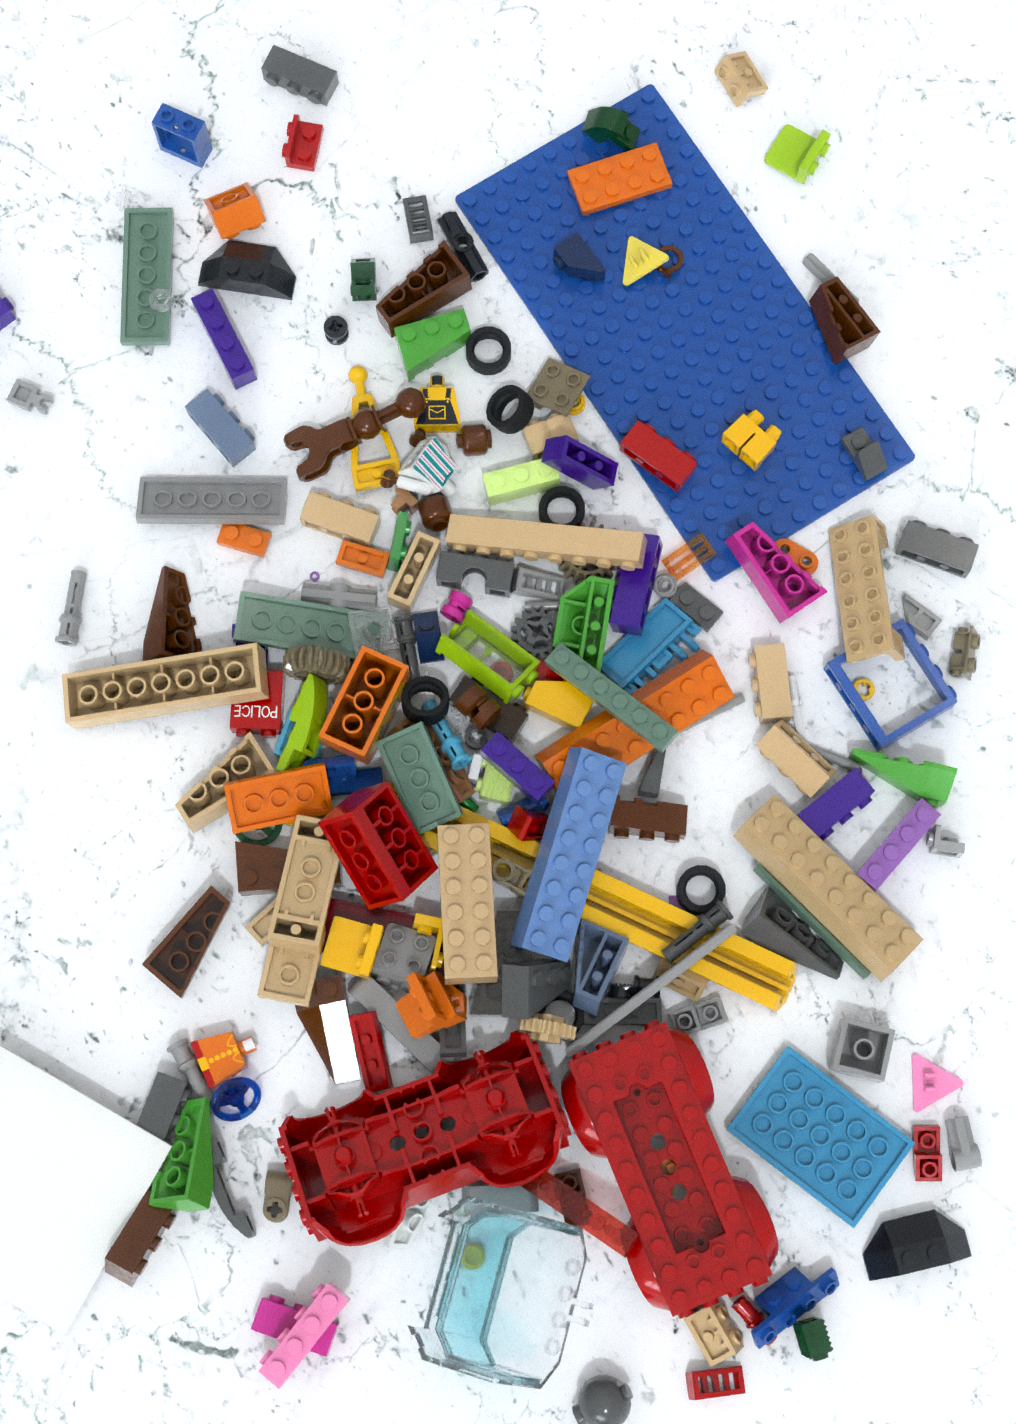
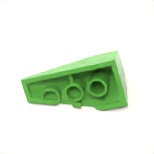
[849,748,958,809]
[149,1097,214,1212]

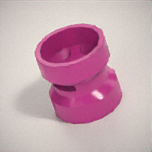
[440,590,473,624]

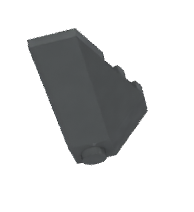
[741,886,844,980]

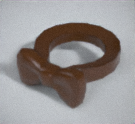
[656,245,684,279]

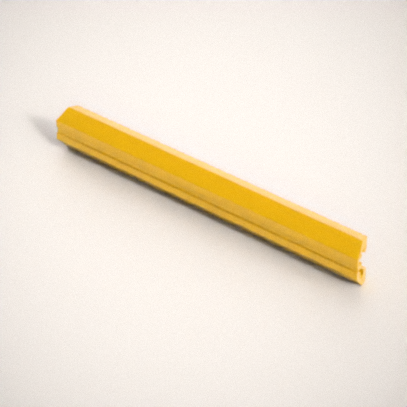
[390,782,797,1012]

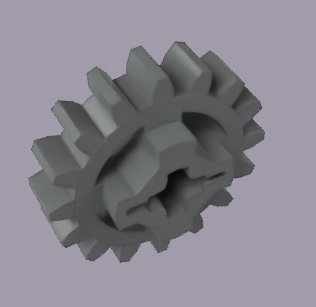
[511,607,556,660]

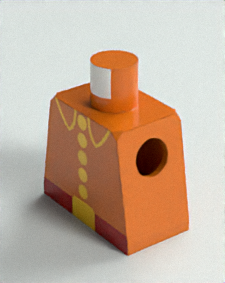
[191,1032,257,1090]

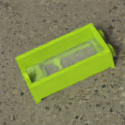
[435,609,541,704]

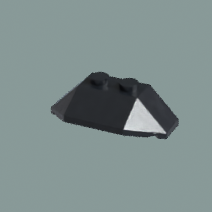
[198,240,296,300]
[862,1209,972,1281]

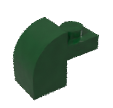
[582,107,640,151]
[350,258,377,301]

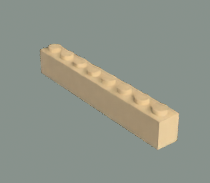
[445,514,647,571]

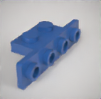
[303,755,383,796]
[751,1267,839,1349]

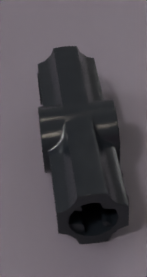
[438,211,489,282]

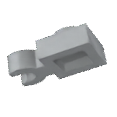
[6,379,54,415]

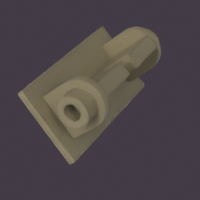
[949,626,980,681]

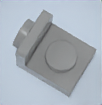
[926,824,965,858]

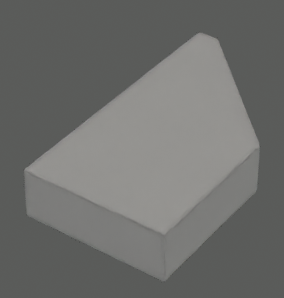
[901,593,942,641]

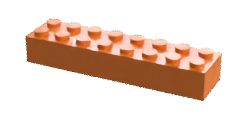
[534,649,735,794]

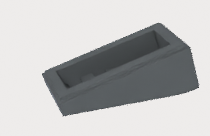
[403,195,434,244]
[637,750,666,799]

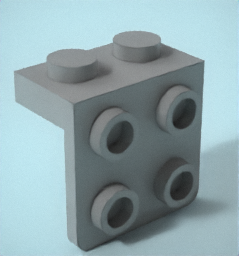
[372,923,436,993]

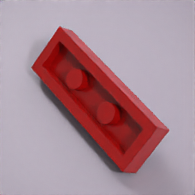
[348,1010,393,1092]

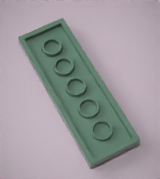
[120,208,174,346]
[233,591,389,661]

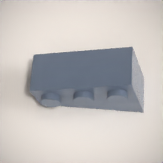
[572,919,629,1016]

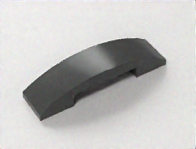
[211,1137,256,1238]

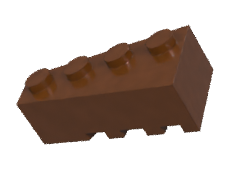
[375,240,472,338]
[235,841,343,896]
[142,886,232,998]

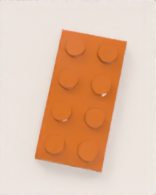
[567,142,672,216]
[223,762,333,834]

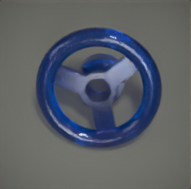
[211,1077,262,1122]

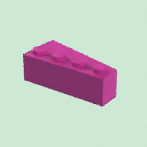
[725,522,828,623]

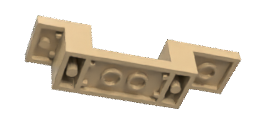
[257,806,340,1007]

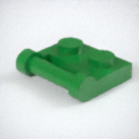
[387,511,412,572]

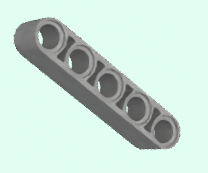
[347,976,455,1074]

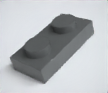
[670,582,723,633]

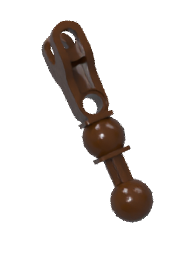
[283,387,426,482]

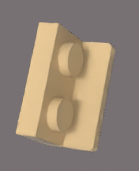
[714,51,768,107]
[684,1302,744,1367]

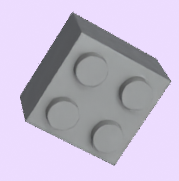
[828,1017,895,1083]

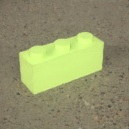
[482,459,560,506]

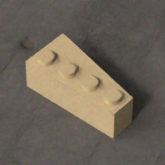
[175,732,275,834]

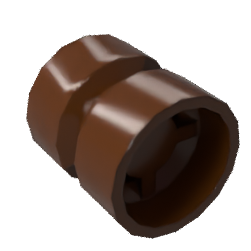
[454,683,502,731]

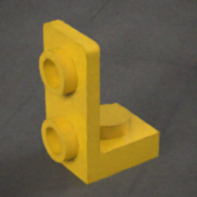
[412,913,443,973]

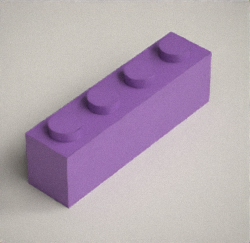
[856,798,941,891]

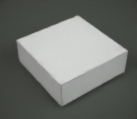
[468,754,483,785]

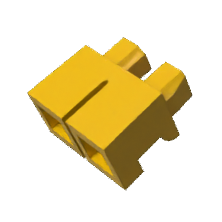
[721,410,782,471]

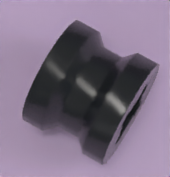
[324,316,349,345]

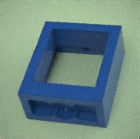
[151,103,213,168]

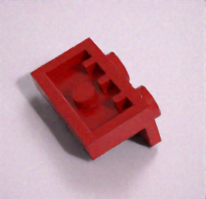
[282,114,324,172]

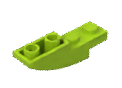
[276,673,327,771]

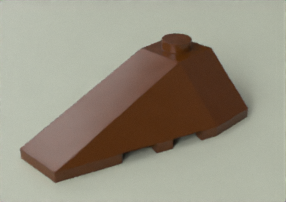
[142,566,202,661]

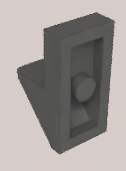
[840,427,888,481]

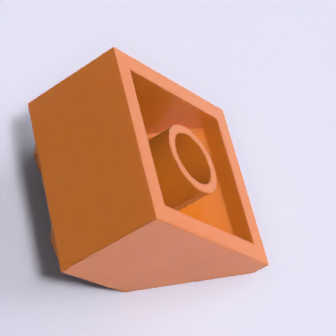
[204,182,266,239]

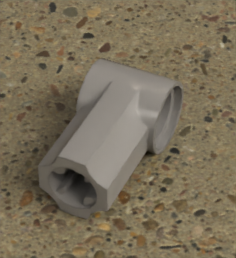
[945,1116,982,1172]

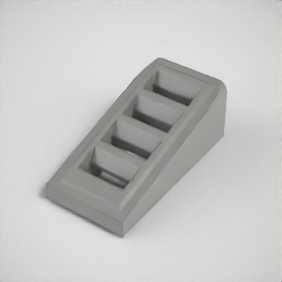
[511,567,566,601]

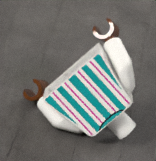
[380,429,457,498]

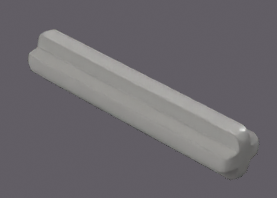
[803,253,859,303]

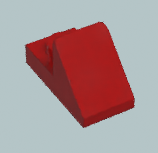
[507,805,549,841]

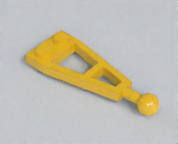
[348,365,401,493]

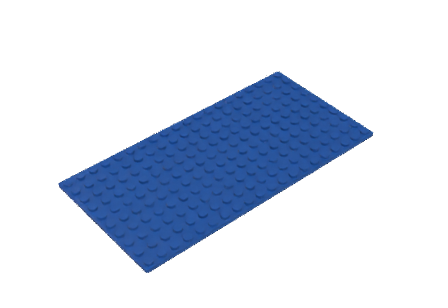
[455,84,915,582]

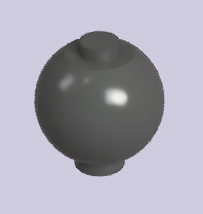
[572,1375,633,1424]

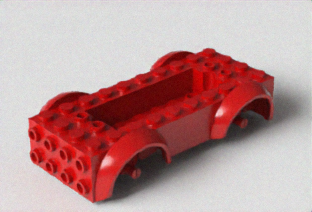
[561,1020,779,1319]
[277,1030,572,1246]

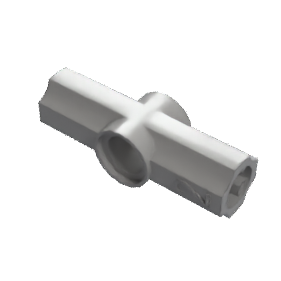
[301,583,378,613]

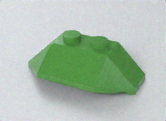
[552,576,615,672]

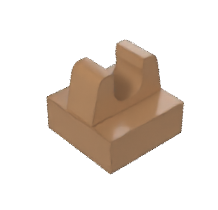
[390,488,419,516]

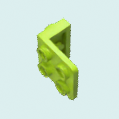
[764,124,831,184]

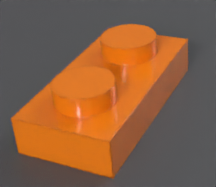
[216,524,272,558]
[336,540,390,579]

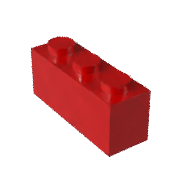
[619,420,697,493]

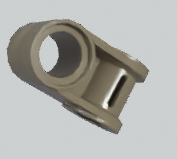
[492,858,532,899]
[263,1170,293,1223]

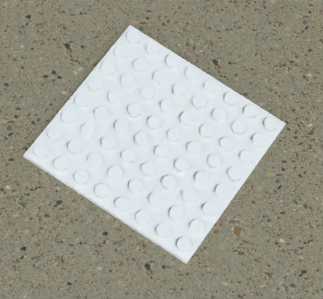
[0,1045,173,1336]

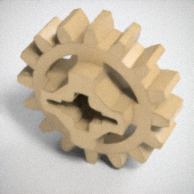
[519,1013,577,1045]

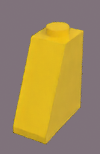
[522,681,594,731]

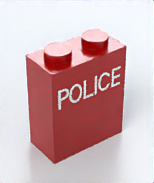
[230,670,286,738]

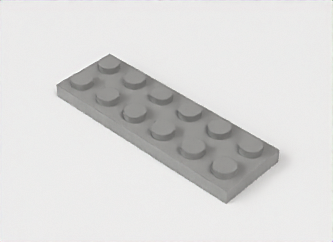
[136,477,288,525]

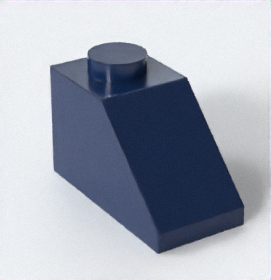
[553,233,606,282]

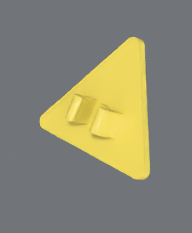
[623,236,669,286]

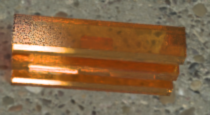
[662,532,717,581]

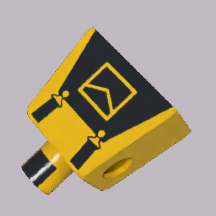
[414,375,461,433]

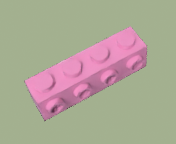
[258,1282,351,1389]

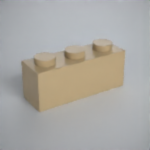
[300,491,381,548]
[387,531,441,614]
[748,643,793,724]
[756,719,837,798]

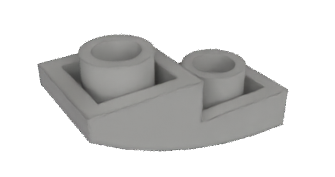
[669,997,729,1035]

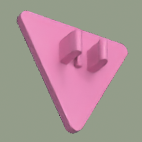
[912,1054,963,1112]

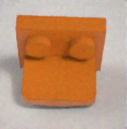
[396,971,467,1039]

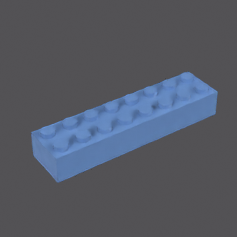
[510,747,627,962]

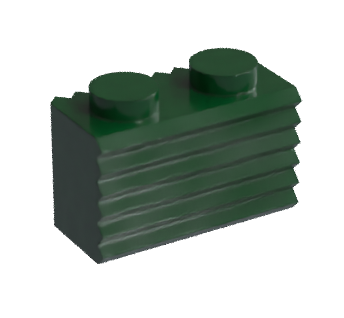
[793,1316,833,1361]

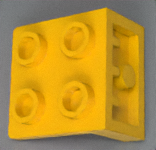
[320,916,384,979]

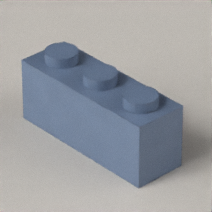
[185,389,256,467]

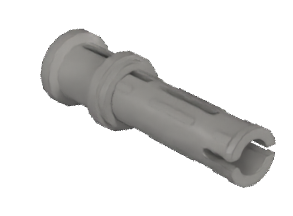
[55,570,87,646]
[166,1038,222,1114]

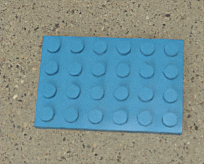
[725,1046,915,1228]

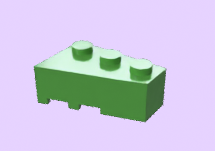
[394,308,471,382]

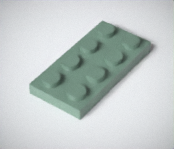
[376,721,464,835]

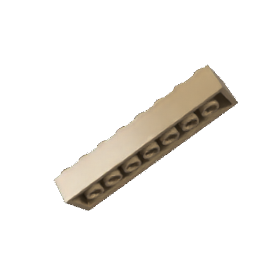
[62,642,269,729]
[733,794,924,982]

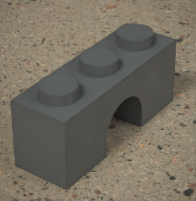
[436,549,515,598]

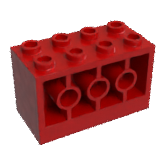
[318,781,438,910]

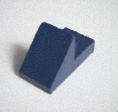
[413,611,445,664]

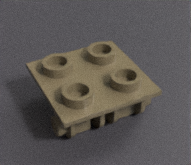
[527,358,591,417]

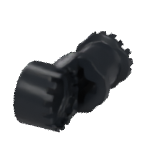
[609,975,660,999]

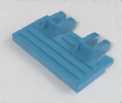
[601,597,702,694]

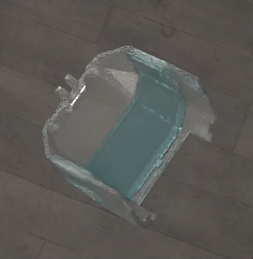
[407,1195,594,1389]

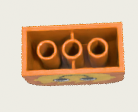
[318,645,410,765]

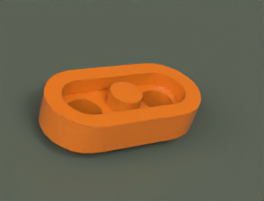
[775,538,819,575]

